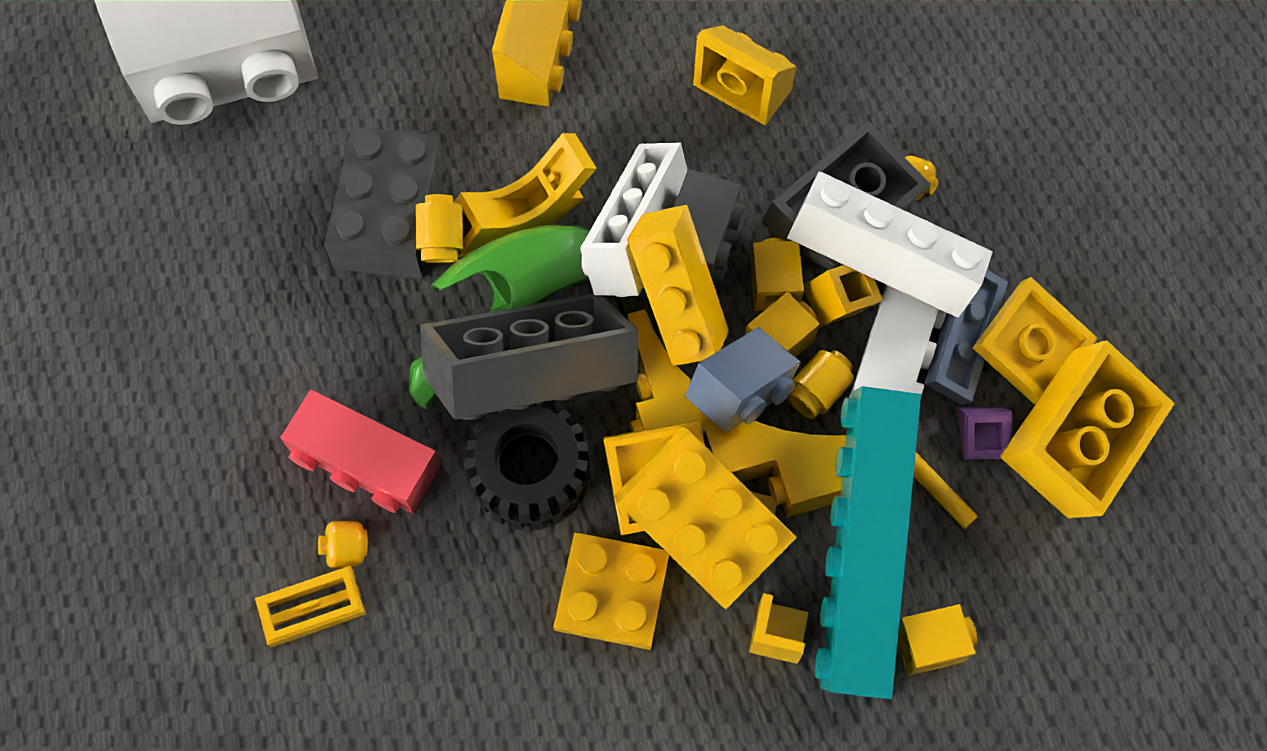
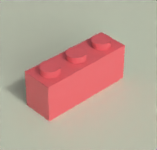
[280,390,441,514]

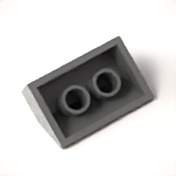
[762,121,931,269]

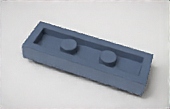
[924,270,1008,405]

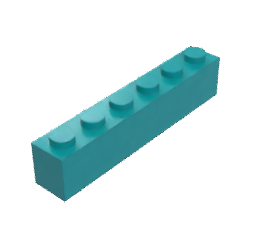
[815,386,921,700]

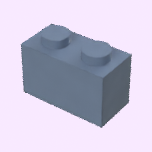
[685,327,801,433]

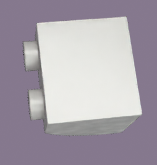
[95,0,319,125]

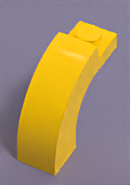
[453,133,597,257]

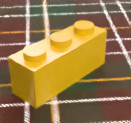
[627,205,729,366]

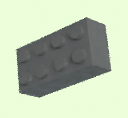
[420,294,639,420]

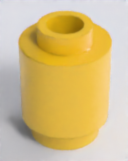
[416,194,463,263]
[787,350,854,419]

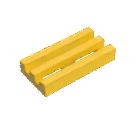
[255,566,366,648]

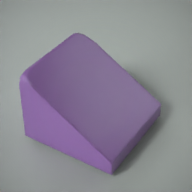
[958,406,1012,460]

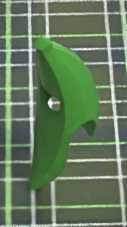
[409,225,590,410]

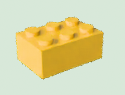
[1000,340,1175,519]
[614,426,797,610]

